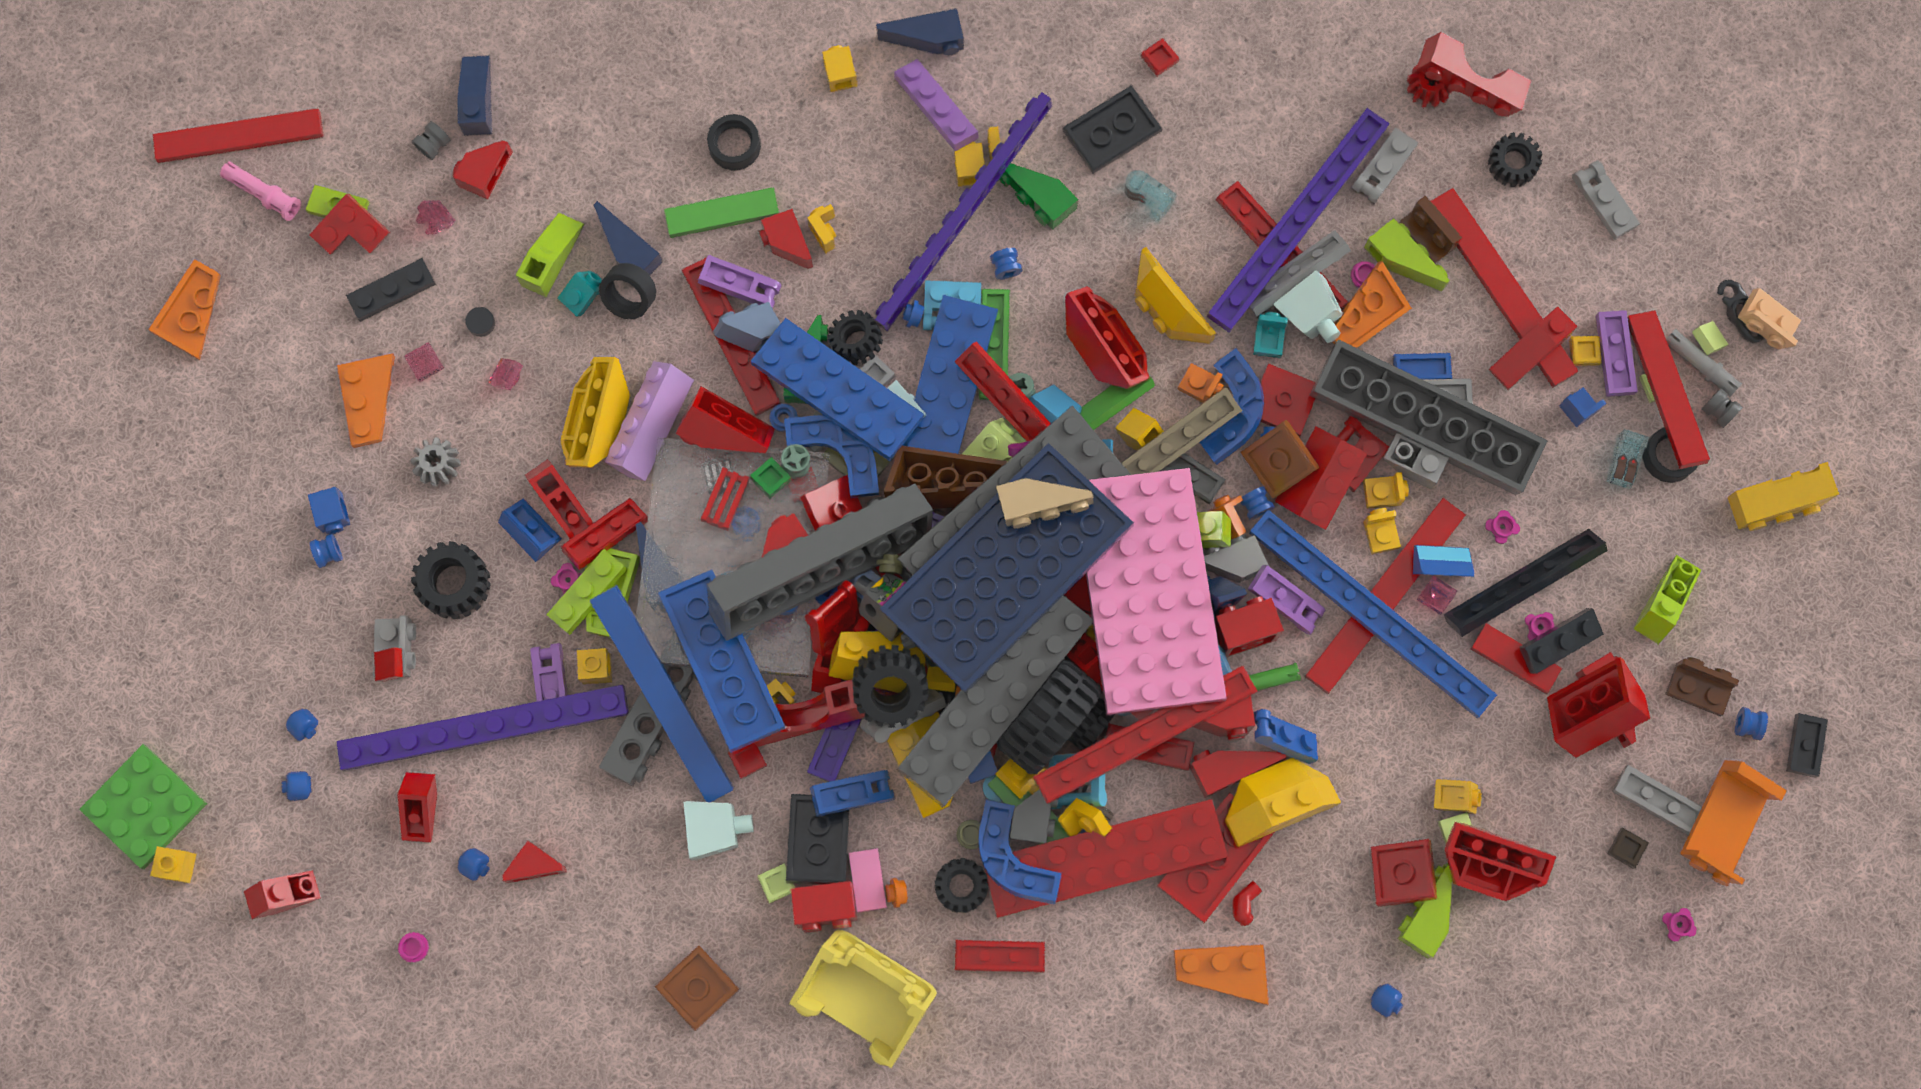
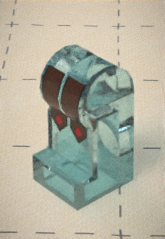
[1124,170,1177,224]
[1606,429,1649,489]

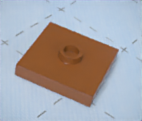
[1240,420,1319,499]
[655,945,740,1031]

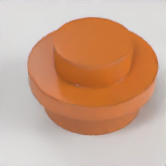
[885,878,908,908]

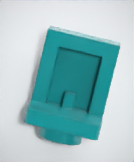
[558,271,602,317]
[1253,312,1288,359]

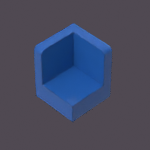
[1559,387,1606,428]

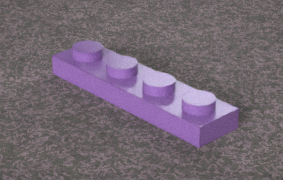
[894,59,978,151]

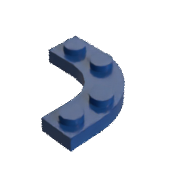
[1199,348,1264,465]
[784,415,879,498]
[979,800,1062,905]

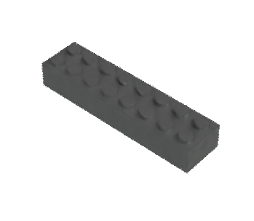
[1309,340,1548,495]
[707,484,933,641]
[897,596,1093,807]

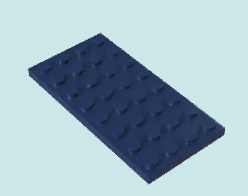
[880,443,1134,693]

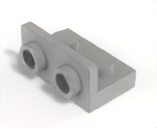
[373,615,416,677]

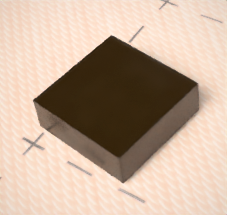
[1607,828,1649,869]

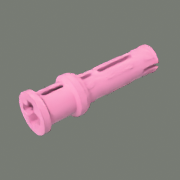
[220,162,301,221]

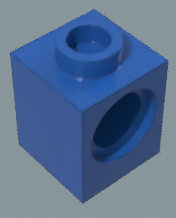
[308,486,351,534]

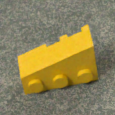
[1727,461,1839,531]
[829,631,926,693]

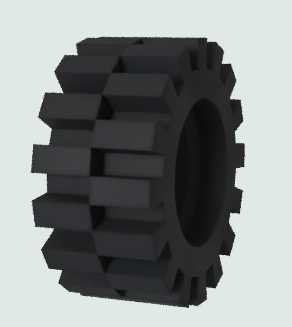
[1488,133,1542,187]
[828,310,883,365]
[1068,698,1115,751]
[935,858,988,913]

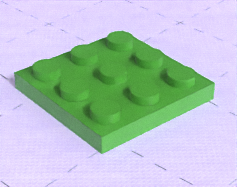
[79,744,207,869]

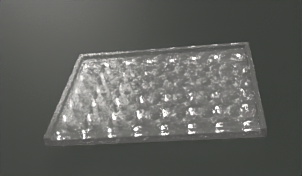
[636,437,830,678]

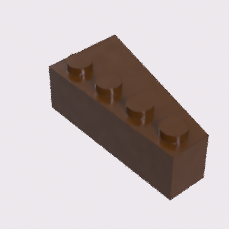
[884,446,1007,509]

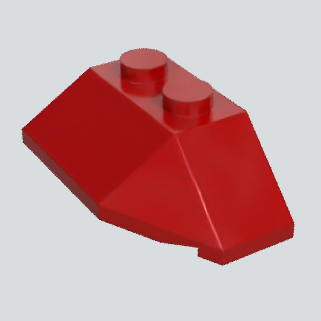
[1065,286,1149,389]
[1444,821,1556,901]

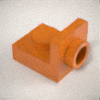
[1177,363,1224,403]
[1207,495,1246,539]

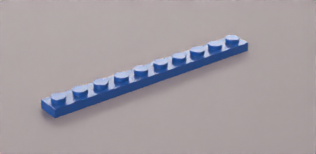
[1249,510,1497,718]

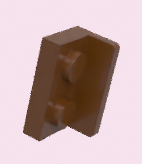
[1399,195,1462,264]
[1665,657,1739,717]

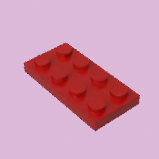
[1157,793,1274,923]

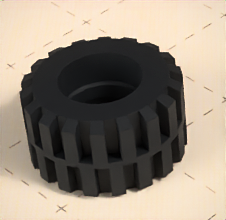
[411,541,491,619]
[852,645,928,728]

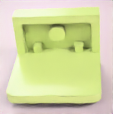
[962,418,1026,461]

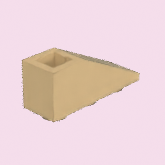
[996,478,1093,528]

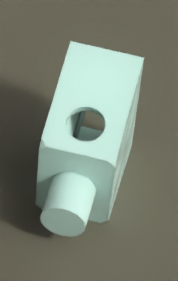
[1274,270,1343,343]
[683,801,754,860]

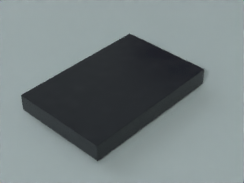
[1062,85,1162,174]
[786,794,850,884]

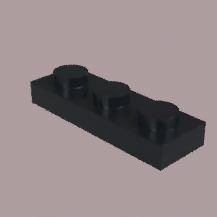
[346,258,436,322]
[1519,608,1604,674]

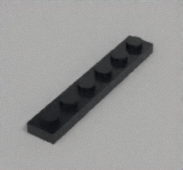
[1444,529,1608,637]

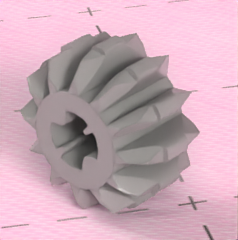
[410,437,461,487]

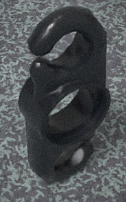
[1717,279,1764,343]

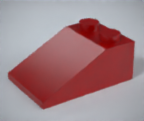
[676,386,775,453]
[1157,696,1255,741]

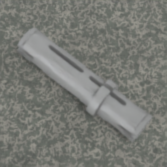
[1666,329,1743,397]

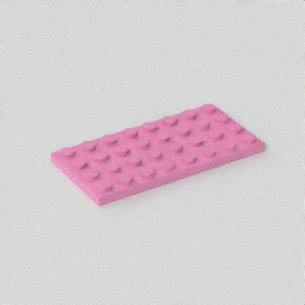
[1086,468,1227,715]

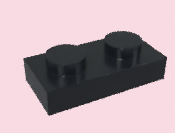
[1786,713,1828,778]

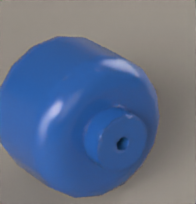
[286,709,319,741]
[281,771,311,801]
[458,848,490,881]
[1371,984,1403,1017]

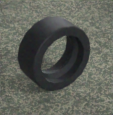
[707,114,761,171]
[599,263,657,319]
[1642,427,1698,483]

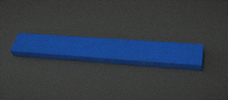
[590,585,734,802]

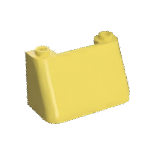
[789,930,937,1068]

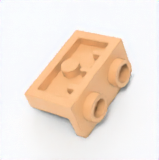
[1738,288,1801,349]

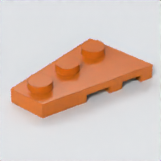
[148,259,221,360]
[1332,261,1412,348]
[337,353,395,448]
[1174,944,1269,1005]

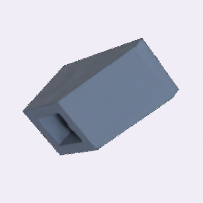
[713,302,781,352]

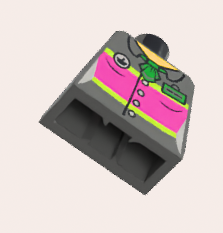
[854,573,907,642]

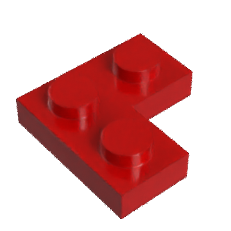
[309,193,391,254]

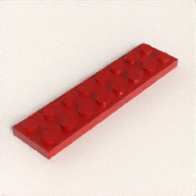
[983,799,1228,918]

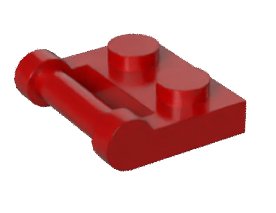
[1336,416,1389,492]
[805,580,859,656]

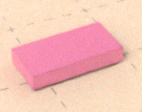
[849,848,887,913]

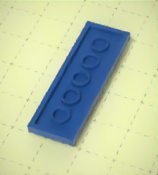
[902,295,998,454]
[751,318,924,461]
[658,569,785,753]

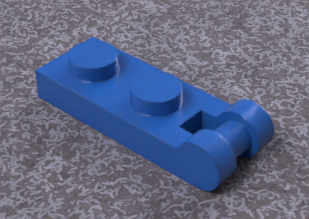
[1254,709,1318,764]
[810,770,895,817]

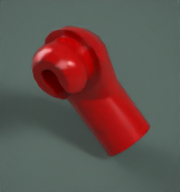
[1232,881,1262,926]

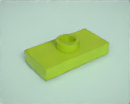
[305,185,370,218]

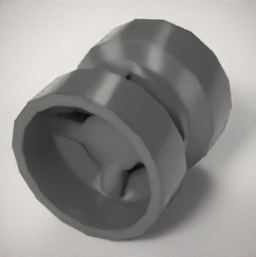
[411,121,451,160]
[1702,388,1743,428]

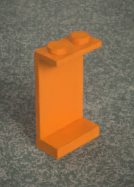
[1680,760,1787,886]

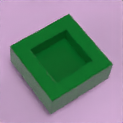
[750,457,791,499]

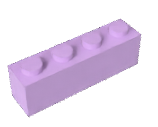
[605,361,694,481]

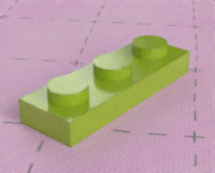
[546,549,627,635]

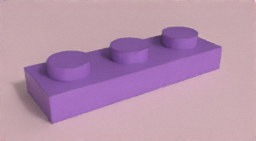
[1596,310,1638,397]

